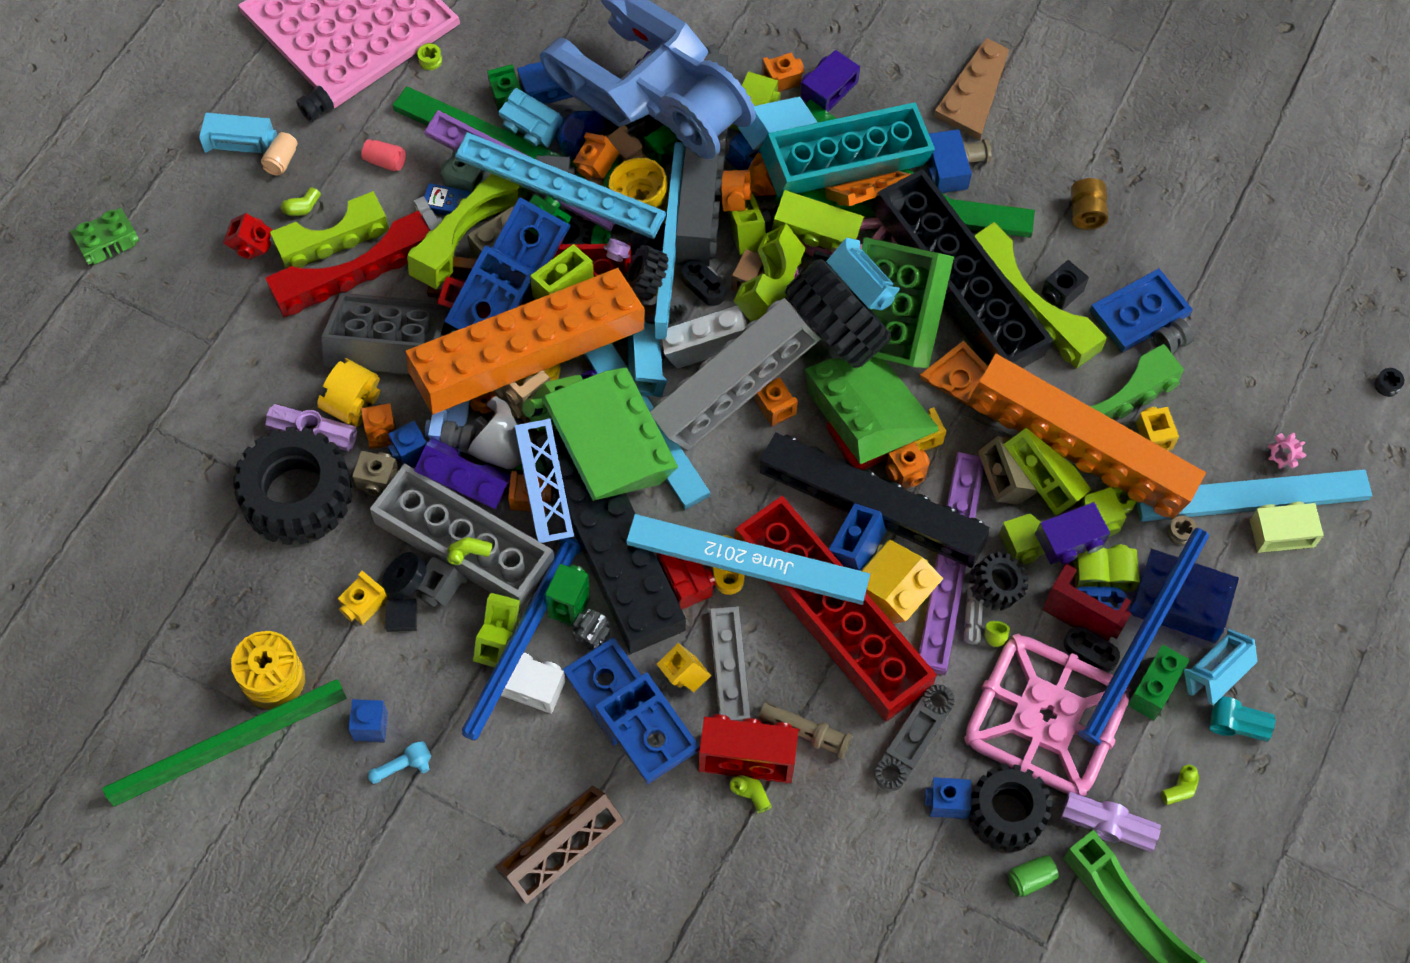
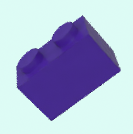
[800,49,860,112]
[1035,502,1110,565]

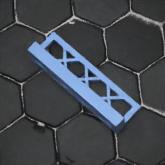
[514,419,574,543]

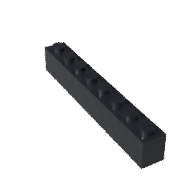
[760,432,990,569]

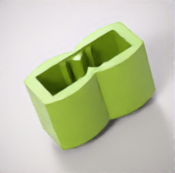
[1074,544,1140,592]

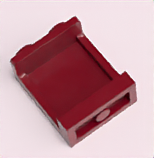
[1042,564,1131,641]

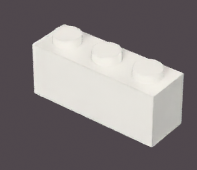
[662,306,750,369]

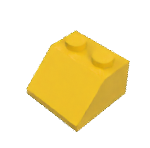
[860,540,943,624]

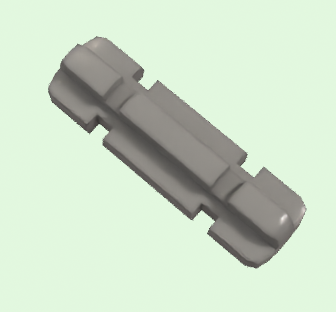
[963,586,983,645]

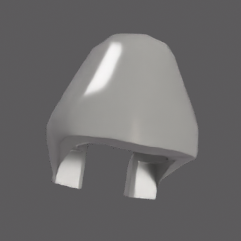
[467,396,534,469]

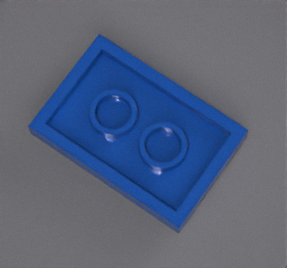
[1089,268,1193,353]

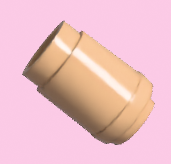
[261,132,298,176]

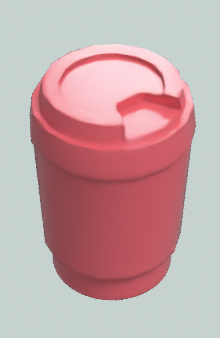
[361,139,406,172]

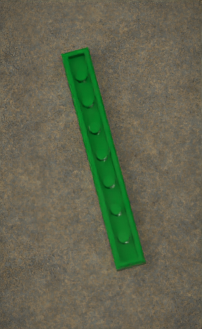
[393,86,586,179]
[834,198,1035,238]
[102,679,347,807]

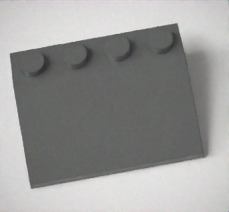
[321,293,451,374]

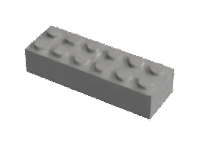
[650,298,821,451]
[370,463,554,611]

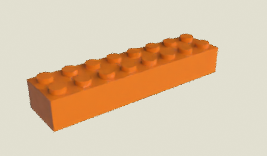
[405,268,645,415]
[968,354,1207,519]

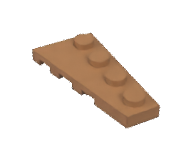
[934,38,1009,140]

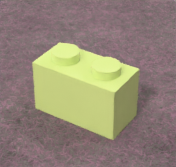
[1250,501,1324,553]

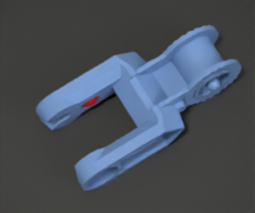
[540,0,756,159]

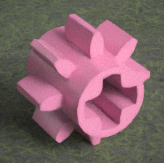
[1267,433,1306,469]

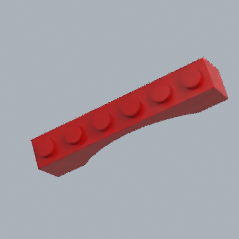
[265,210,430,318]

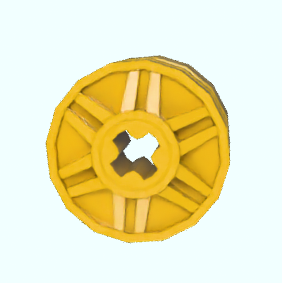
[609,158,669,230]
[231,631,305,709]

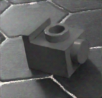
[417,557,468,608]

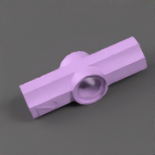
[265,404,357,452]
[1060,792,1161,853]

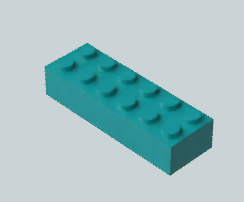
[759,102,935,198]

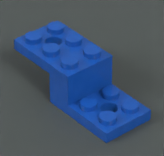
[445,197,571,329]
[562,637,700,785]

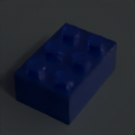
[1129,548,1239,644]

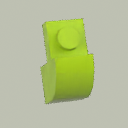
[473,593,520,667]

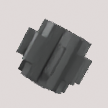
[572,609,611,649]

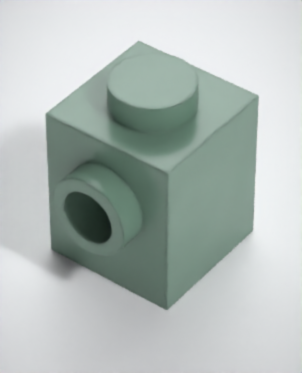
[441,151,486,192]

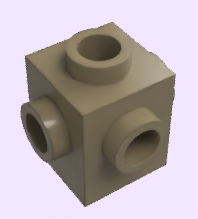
[352,451,399,497]

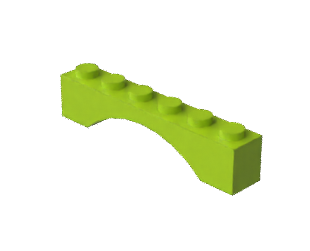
[407,174,532,289]
[974,222,1107,369]

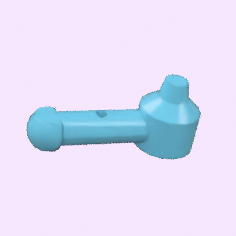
[368,741,431,784]

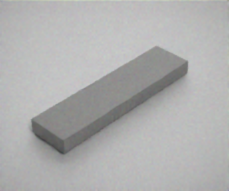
[709,606,750,721]

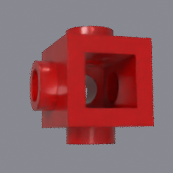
[223,213,273,260]

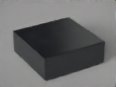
[385,599,417,632]

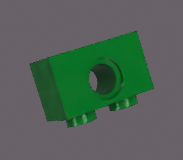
[545,564,590,627]
[1128,644,1190,721]

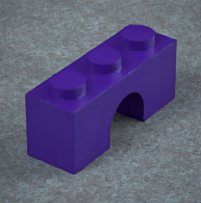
[414,438,511,509]

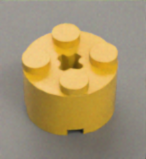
[317,358,381,427]

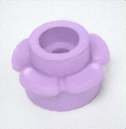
[603,238,631,262]

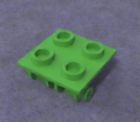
[70,208,140,265]

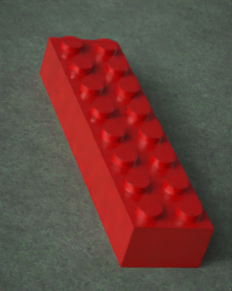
[735,495,937,722]

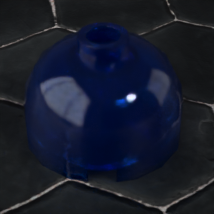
[556,110,605,162]

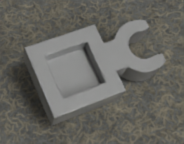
[414,196,442,231]

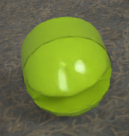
[984,621,1010,647]

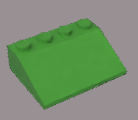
[862,237,954,368]
[805,358,939,464]
[542,367,678,501]

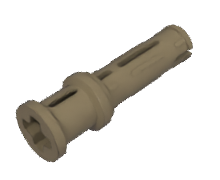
[758,701,853,760]

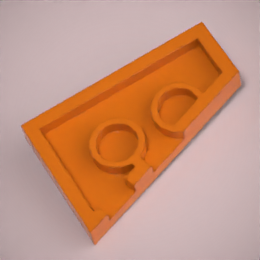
[825,171,911,206]
[920,340,998,422]

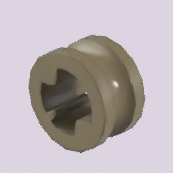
[1167,516,1197,545]

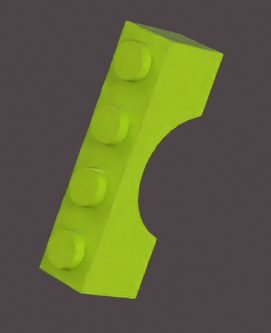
[270,191,389,269]
[734,224,806,322]
[999,487,1126,564]

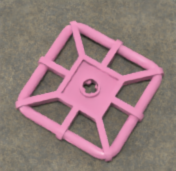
[964,633,1131,796]

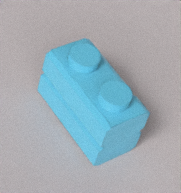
[498,88,565,148]

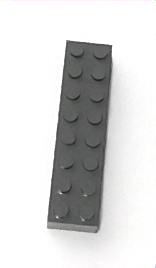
[676,53,733,267]

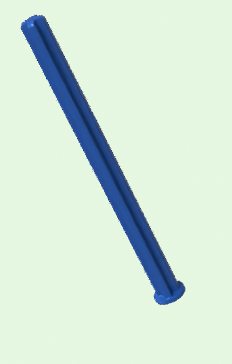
[1078,528,1209,746]
[462,537,582,740]

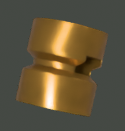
[1071,178,1109,230]

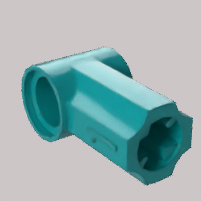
[1209,696,1276,742]

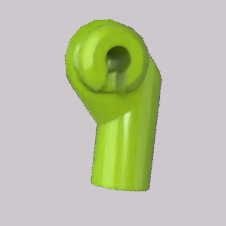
[281,187,321,216]
[447,537,492,565]
[1161,764,1199,805]
[729,775,772,813]

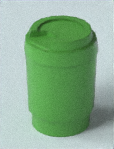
[1007,855,1059,897]

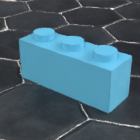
[737,97,818,150]

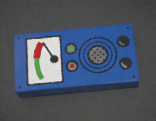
[424,183,472,215]

